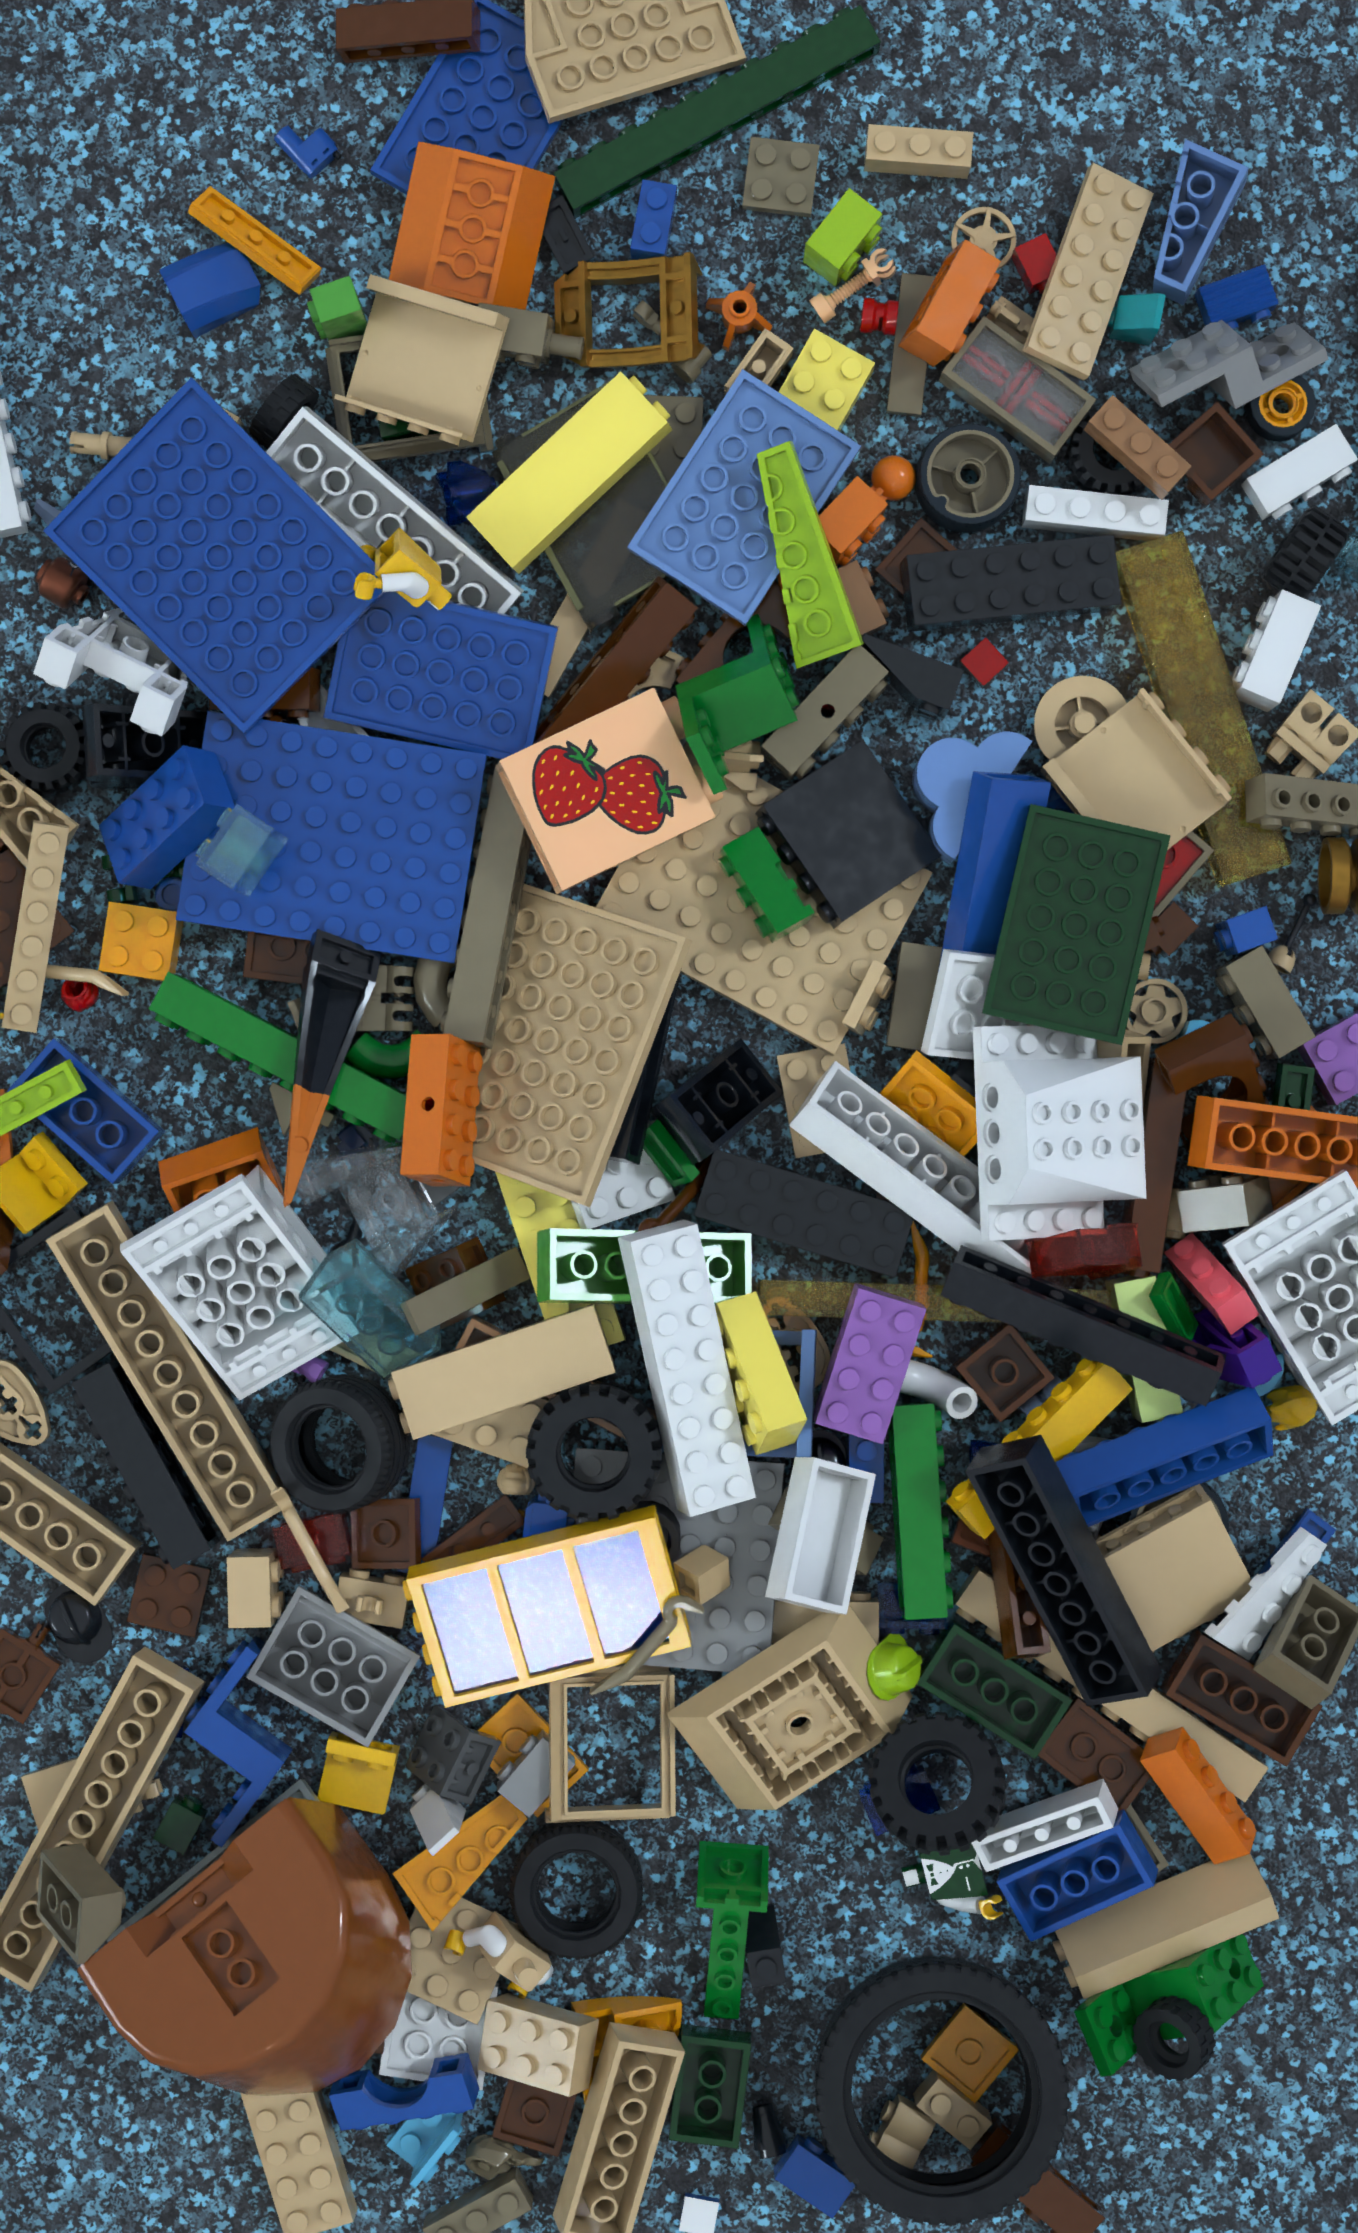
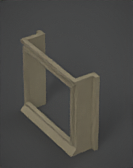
[325,335,494,462]

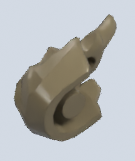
[465,2134,544,2180]

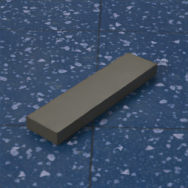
[886,273,936,417]
[400,1247,530,1336]

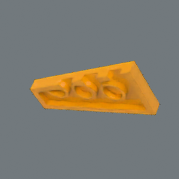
[392,1795,527,1932]

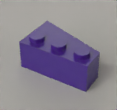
[1192,1308,1282,1389]

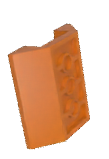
[389,141,556,310]

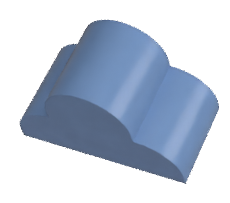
[912,731,1032,865]

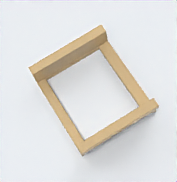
[545,1664,676,1823]

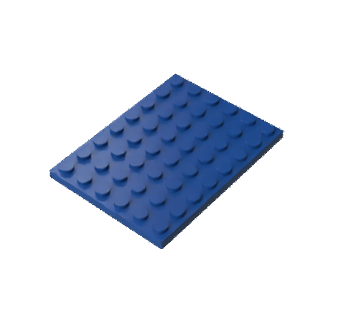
[43,377,385,734]
[176,711,487,964]

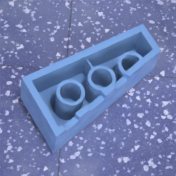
[1153,139,1249,306]

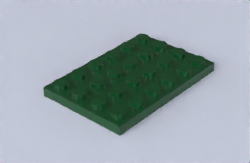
[982,804,1171,1045]

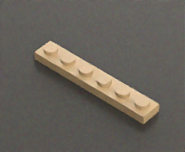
[1,820,69,1033]

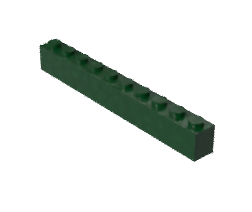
[554,5,881,219]

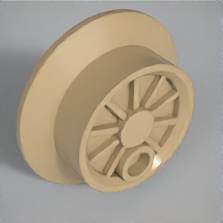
[1034,676,1127,761]

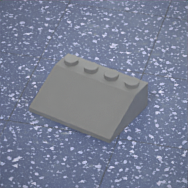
[246,1585,421,1747]

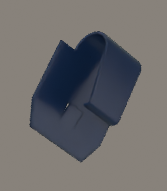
[336,1123,380,1167]

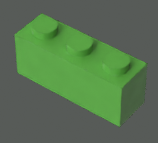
[307,276,367,340]

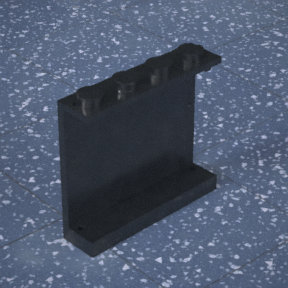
[755,740,942,929]

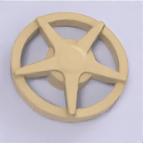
[951,207,1016,271]

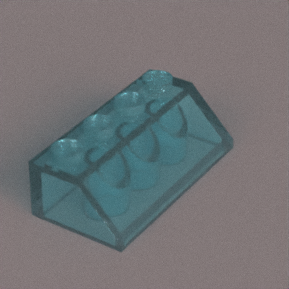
[299,1238,441,1381]

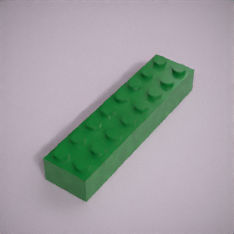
[149,972,406,1143]

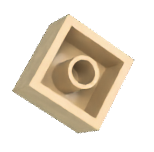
[227,1548,285,1628]

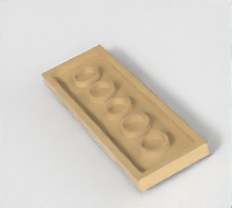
[1022,163,1154,381]

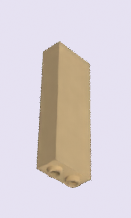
[388,1304,616,1440]
[1052,1854,1279,1999]

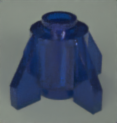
[436,460,497,526]

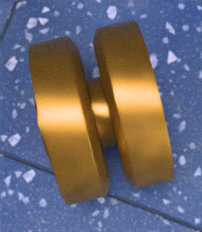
[1318,837,1358,914]

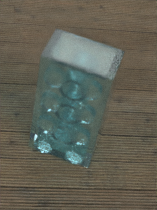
[195,804,288,897]

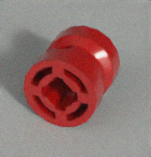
[860,297,899,336]

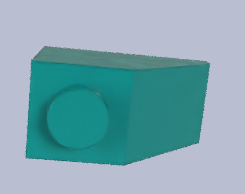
[1107,293,1166,346]

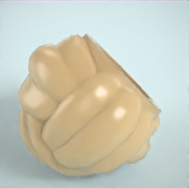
[497,1463,536,1495]

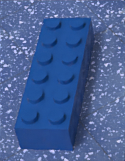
[1055,1387,1274,1527]

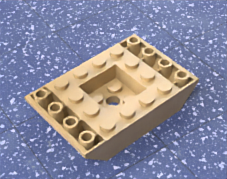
[667,1605,913,1810]

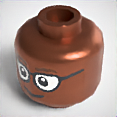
[35,557,90,609]

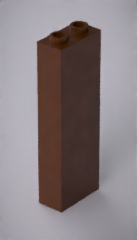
[1116,1058,1186,1278]

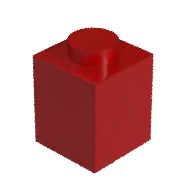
[1011,233,1056,294]

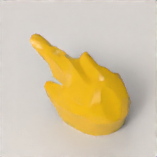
[1265,1385,1318,1431]

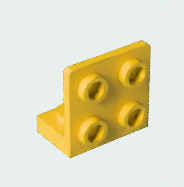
[0,1131,88,1234]
[317,1731,400,1815]

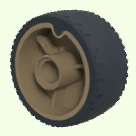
[915,423,1021,533]

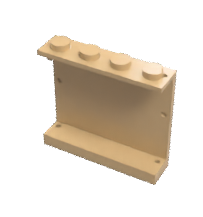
[334,274,510,446]
[1040,688,1232,850]
[1095,1484,1252,1653]

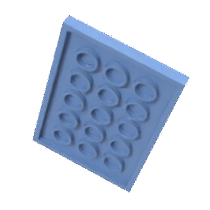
[627,369,861,626]

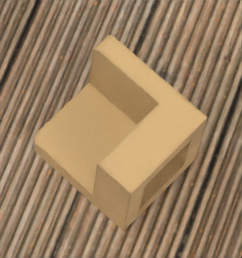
[674,1545,730,1605]

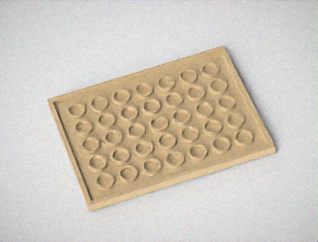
[596,742,932,1056]
[472,884,692,1208]

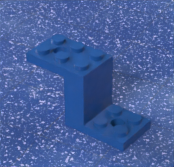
[184,1636,293,1848]

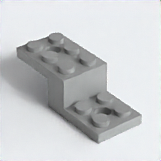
[1129,320,1328,409]

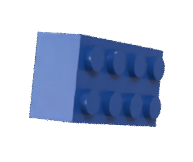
[99,745,236,889]
[7,1038,165,1184]
[996,1809,1158,1942]

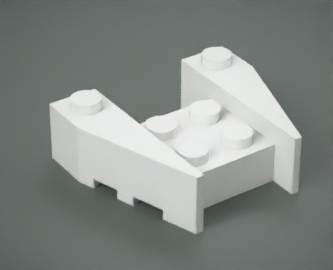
[33,608,188,736]

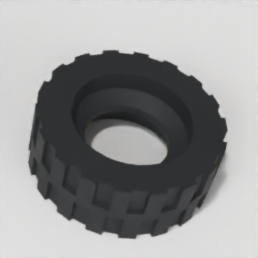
[249,373,319,449]
[1133,1995,1216,2081]

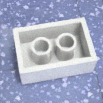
[1228,589,1321,712]

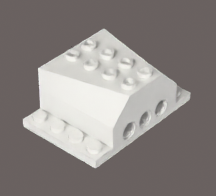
[973,1026,1147,1241]
[120,1164,359,1401]
[1222,1169,1358,1425]

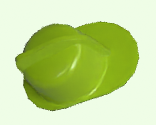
[867,1632,922,1701]

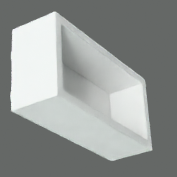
[765,1457,876,1615]

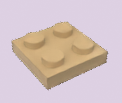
[842,960,895,1036]

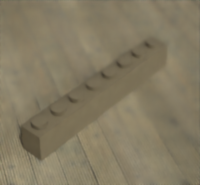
[440,764,532,1049]

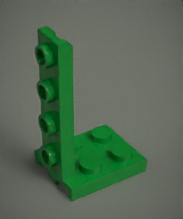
[696,1841,769,2019]

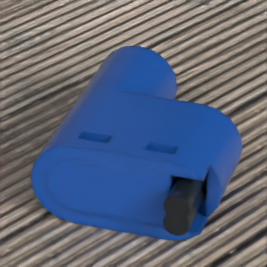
[274,125,342,179]

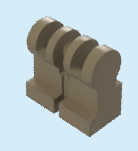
[356,965,415,1032]

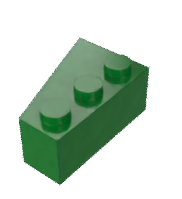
[718,826,815,943]

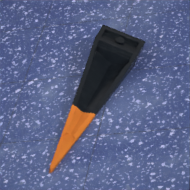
[283,929,382,1207]

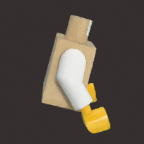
[443,1911,553,1999]

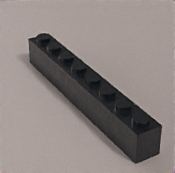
[940,1245,1226,1406]

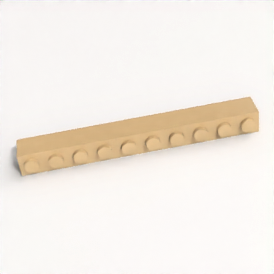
[953,1566,1269,1802]

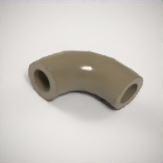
[413,958,455,1029]

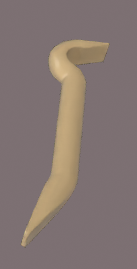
[45,964,129,996]
[270,1487,349,1614]

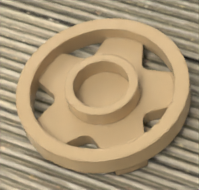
[1126,978,1188,1044]

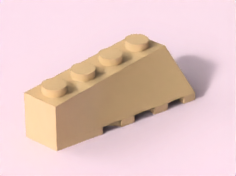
[0,765,79,867]

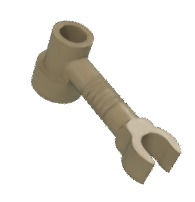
[632,300,712,384]

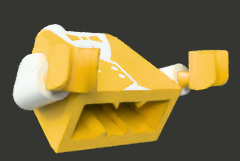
[353,527,452,610]

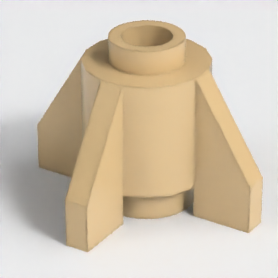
[723,737,764,791]

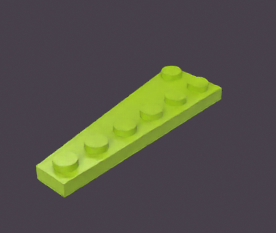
[757,441,864,669]

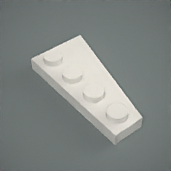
[1204,1527,1327,1660]

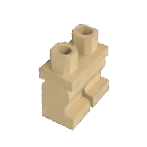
[1264,689,1358,779]

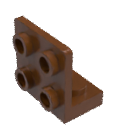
[405,1236,506,1332]

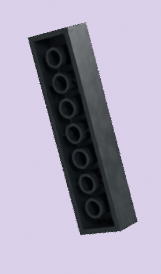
[965,1435,1162,1706]

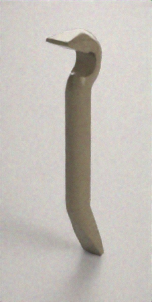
[590,1595,704,1695]

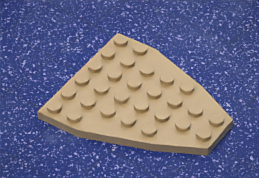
[524,0,746,124]

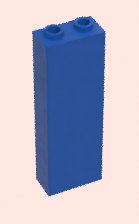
[938,771,1051,971]

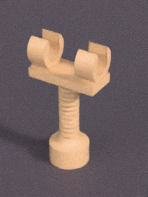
[809,248,896,324]

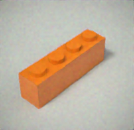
[1140,1727,1257,1865]

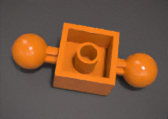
[778,455,916,590]

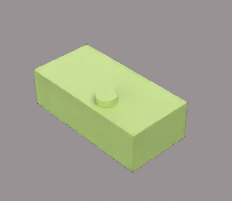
[1105,1274,1183,1423]

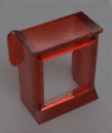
[1024,1223,1143,1280]

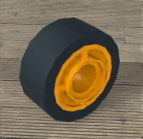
[1246,375,1316,442]

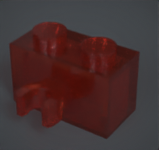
[272,1513,351,1573]

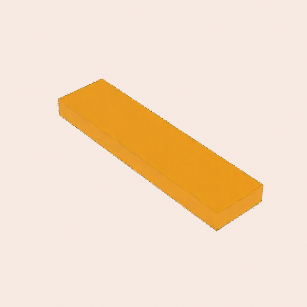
[188,186,322,295]

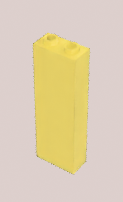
[466,371,673,574]

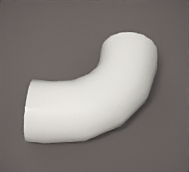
[900,1360,978,1419]

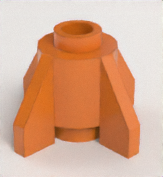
[706,282,773,352]

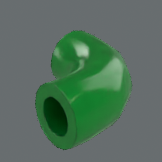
[345,1029,423,1080]

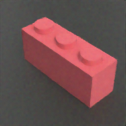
[1164,1233,1260,1335]

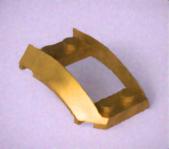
[554,252,705,368]

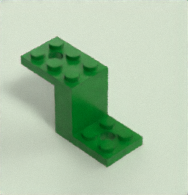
[675,614,800,795]
[1074,1934,1264,2077]

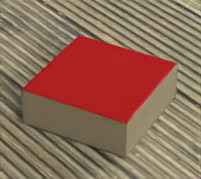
[959,637,1009,688]

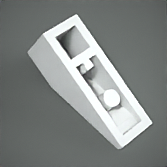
[410,1784,466,1856]

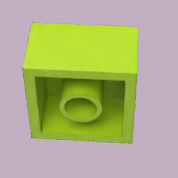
[803,188,883,287]

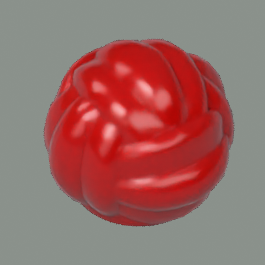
[61,980,99,1012]

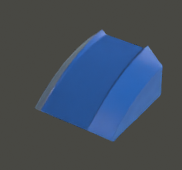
[159,243,261,338]

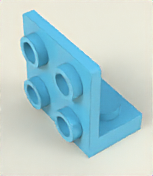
[386,2112,463,2188]

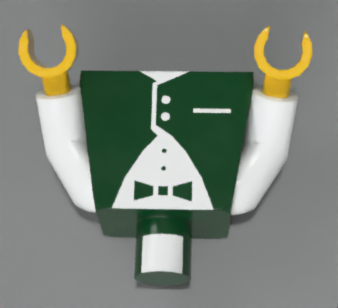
[901,1843,1003,1920]

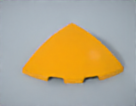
[571,1996,682,2104]

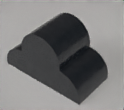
[82,703,207,789]
[651,1038,783,1165]

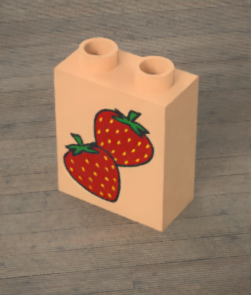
[495,687,723,895]

